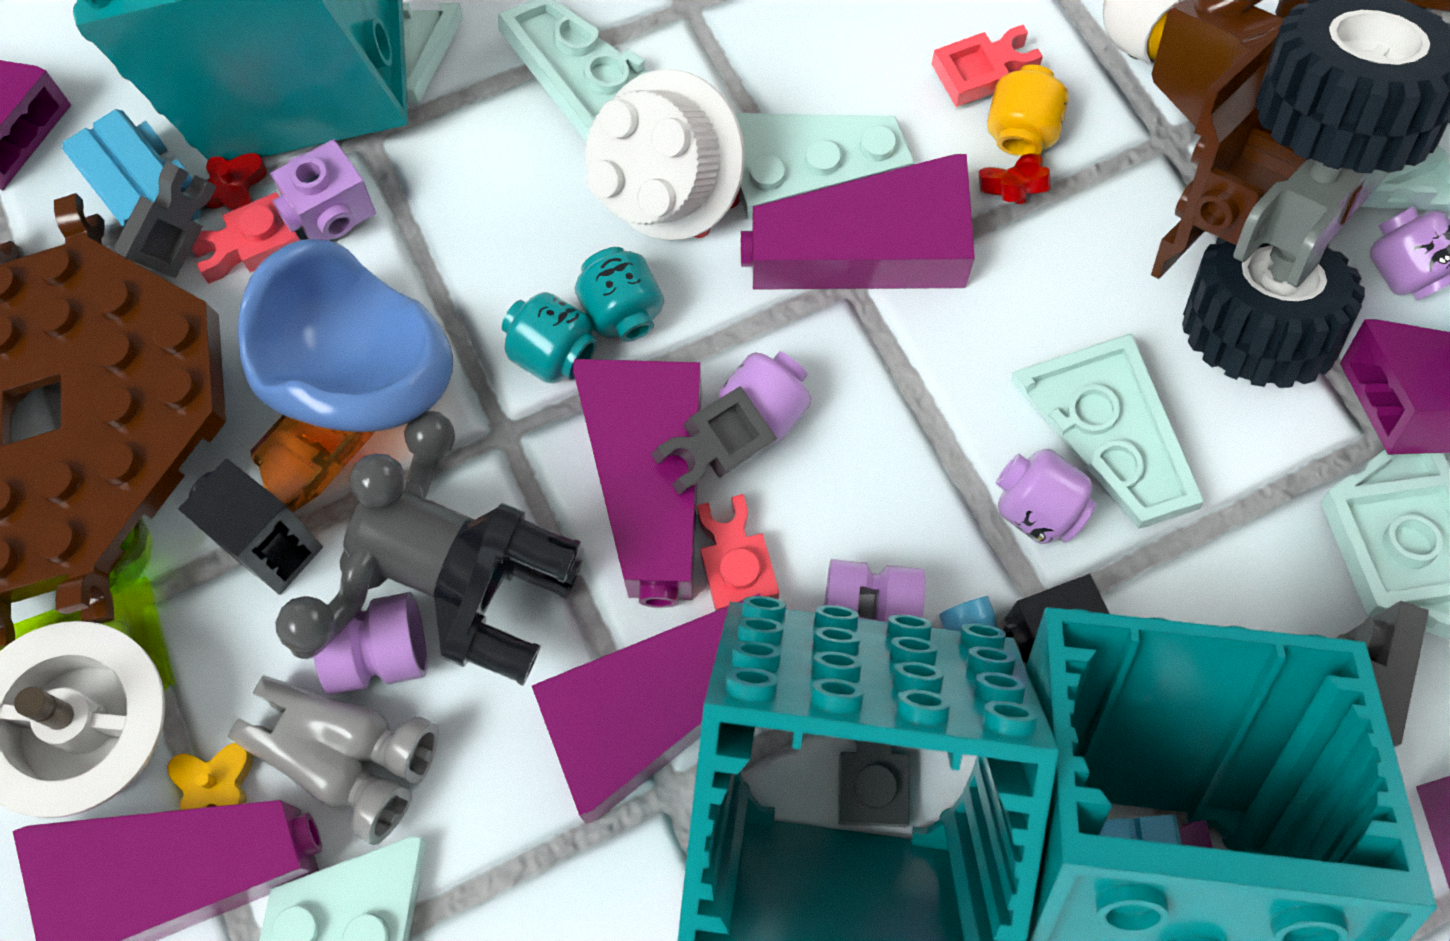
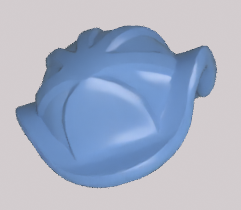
[238,239,453,432]

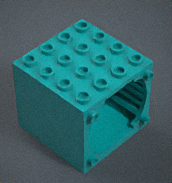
[73,0,408,160]
[677,596,1059,941]
[1026,607,1437,941]

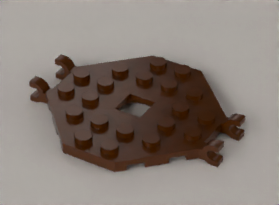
[0,193,226,651]

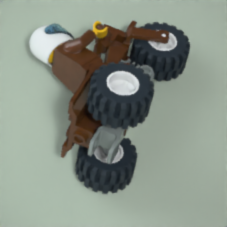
[1102,0,1450,388]

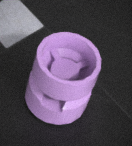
[824,559,925,622]
[314,592,427,695]

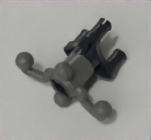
[275,411,582,686]

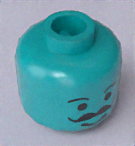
[574,247,665,342]
[501,292,597,384]

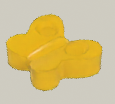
[167,743,253,810]

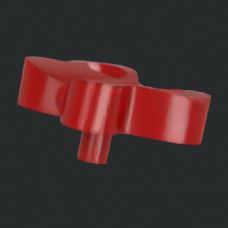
[205,153,267,212]
[978,153,1051,204]

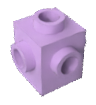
[270,139,376,240]

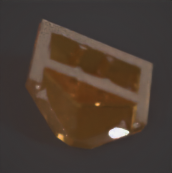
[250,415,376,513]

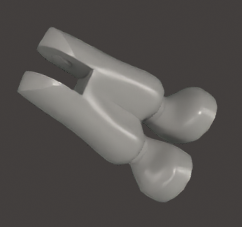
[227,675,439,845]

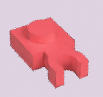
[931,24,1043,107]
[191,192,300,284]
[697,494,780,611]

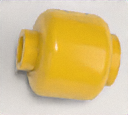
[987,65,1069,157]

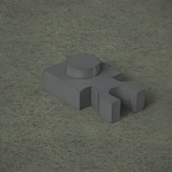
[113,161,217,279]
[651,386,777,495]
[838,740,909,828]

